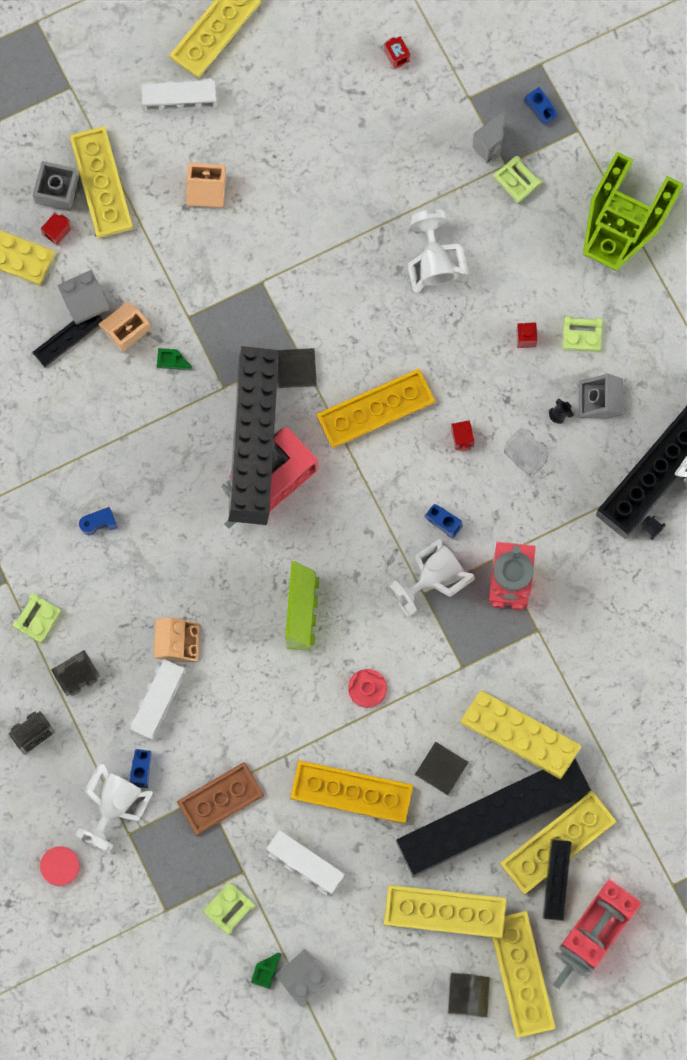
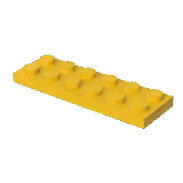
[316,368,435,449]
[290,760,413,824]

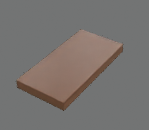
[177,762,264,836]

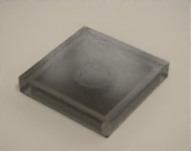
[278,348,317,388]
[415,742,469,796]

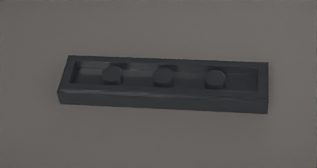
[32,315,103,368]
[542,839,572,921]

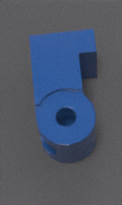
[524,87,557,125]
[424,504,463,539]
[79,507,118,535]
[129,749,152,788]

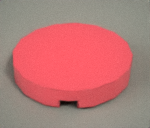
[348,669,387,708]
[40,846,80,886]

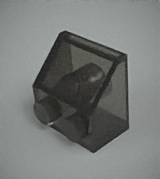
[51,650,100,696]
[8,711,56,755]
[447,973,490,1018]

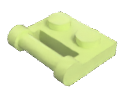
[493,156,543,203]
[562,316,602,352]
[12,593,61,644]
[203,882,255,935]

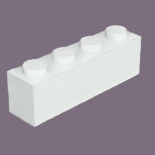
[142,79,217,112]
[129,659,186,742]
[266,830,345,896]

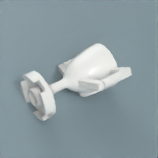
[408,209,468,293]
[387,539,475,616]
[74,763,152,854]

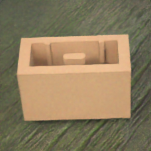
[186,163,227,208]
[98,301,151,352]
[154,617,200,662]

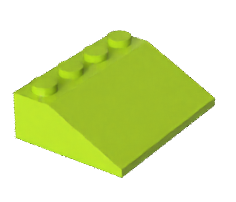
[285,561,319,651]

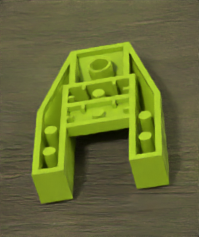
[583,151,683,271]

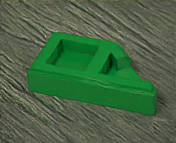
[157,348,192,370]
[250,952,281,989]

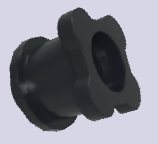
[549,399,574,424]
[641,515,666,540]

